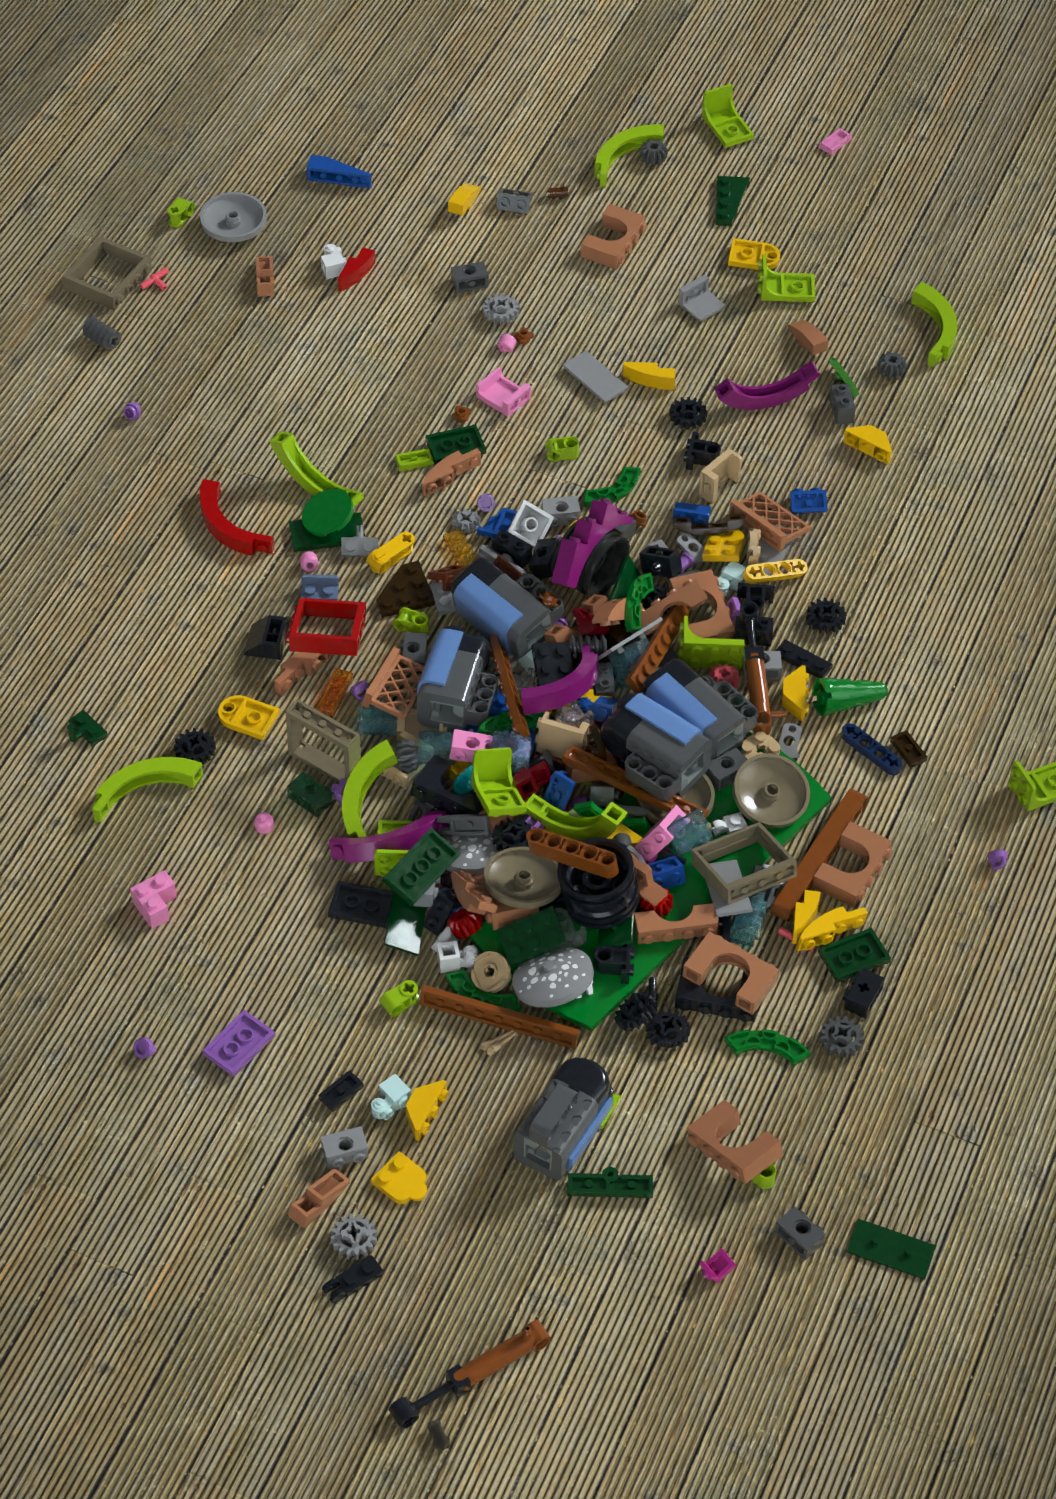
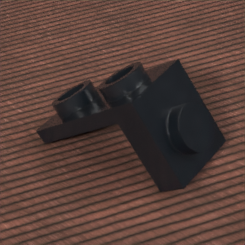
[423,889,463,936]

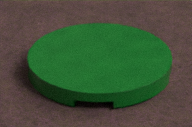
[302,489,354,537]

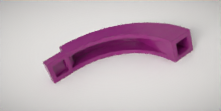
[714,360,820,410]
[522,645,599,715]
[329,811,449,863]

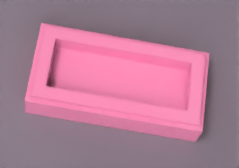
[819,128,852,155]

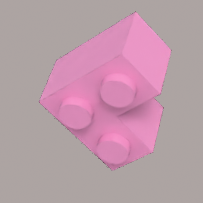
[130,870,177,929]

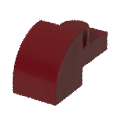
[572,607,609,638]
[513,761,551,800]

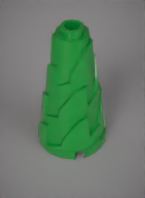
[812,678,888,716]

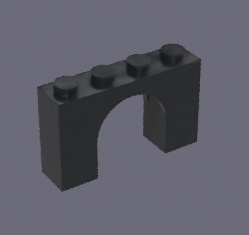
[410,755,484,815]
[675,956,758,1022]

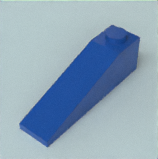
[307,155,372,188]

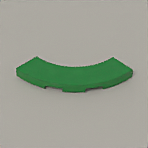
[583,466,641,507]
[625,573,654,632]
[477,710,552,737]
[574,801,652,836]
[445,969,520,1012]
[724,1029,811,1066]

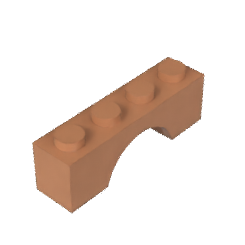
[641,579,709,637]
[543,594,608,643]
[634,903,718,944]

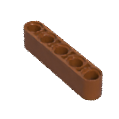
[526,828,619,878]

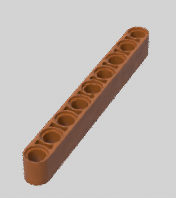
[770,788,868,922]

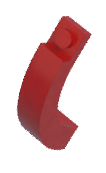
[200,479,274,556]

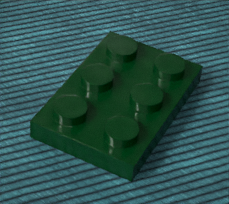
[425,424,486,465]
[497,906,567,967]
[818,928,891,983]

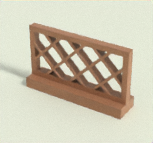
[729,491,811,552]
[361,647,424,720]

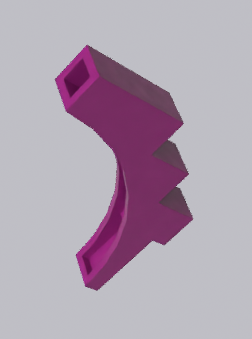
[551,497,634,588]

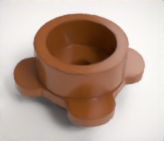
[513,327,534,344]
[452,406,471,423]
[629,510,647,527]
[539,591,558,608]

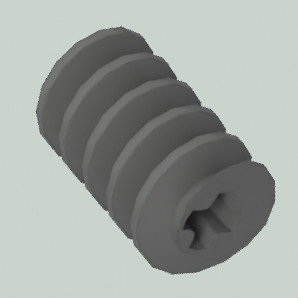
[83,316,122,350]
[569,634,607,658]

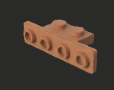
[631,853,668,906]

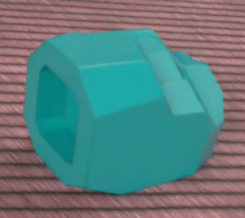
[453,765,474,796]

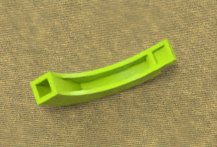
[594,124,664,187]
[911,281,957,367]
[269,431,364,507]
[342,739,398,838]
[92,757,203,823]
[525,793,628,841]

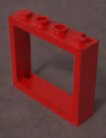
[286,598,366,656]

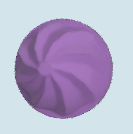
[123,402,142,420]

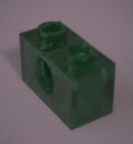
[287,772,332,817]

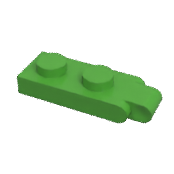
[829,357,859,398]

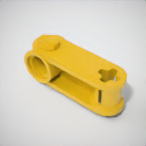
[366,532,415,574]

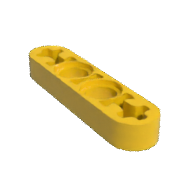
[742,559,808,584]

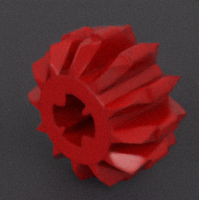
[640,888,673,918]
[447,908,483,939]

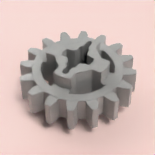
[483,293,520,325]
[331,1213,377,1260]

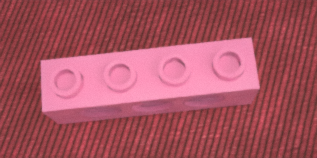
[449,729,530,771]

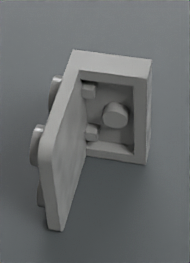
[678,275,725,321]

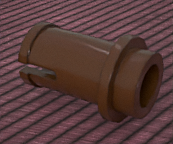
[548,185,568,199]

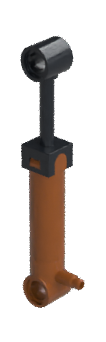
[740,601,786,735]
[388,1320,551,1429]

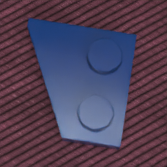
[477,508,517,538]

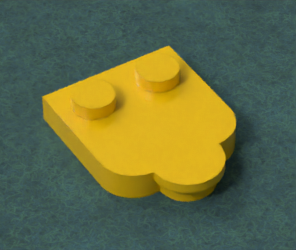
[371,1151,427,1204]

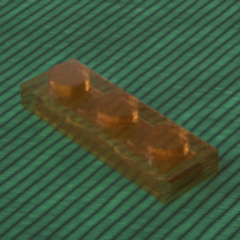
[315,668,353,719]

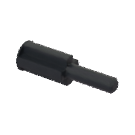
[658,845,687,865]

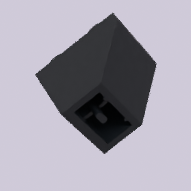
[244,615,288,660]

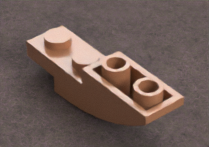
[422,448,481,496]
[592,597,643,627]
[274,652,333,696]
[451,870,498,915]

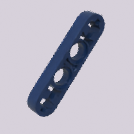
[841,723,902,775]

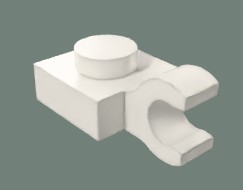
[712,812,748,835]

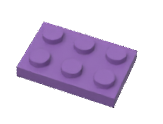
[202,1010,275,1077]

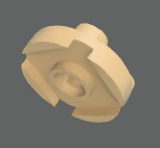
[746,528,761,565]
[741,731,780,760]
[471,951,512,992]

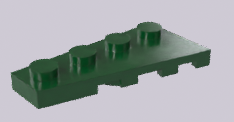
[715,176,750,226]

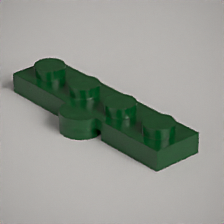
[567,1167,653,1198]

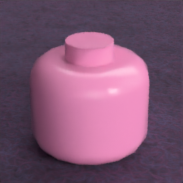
[497,334,516,353]
[300,551,319,572]
[254,812,274,834]

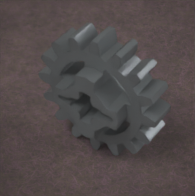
[819,1016,864,1059]

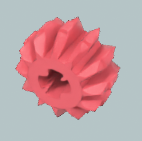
[708,663,740,689]

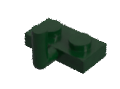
[67,710,108,746]

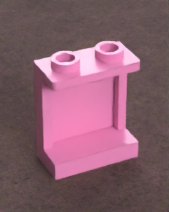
[476,367,531,417]
[635,805,690,861]

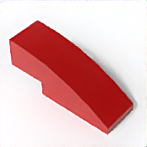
[338,247,375,292]

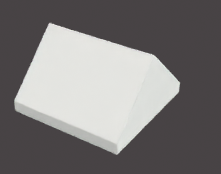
[507,500,554,548]

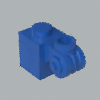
[576,696,618,722]

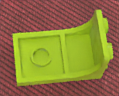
[702,84,754,148]
[757,254,815,302]
[678,616,744,669]
[471,747,527,817]
[1008,760,1056,812]
[374,820,414,877]

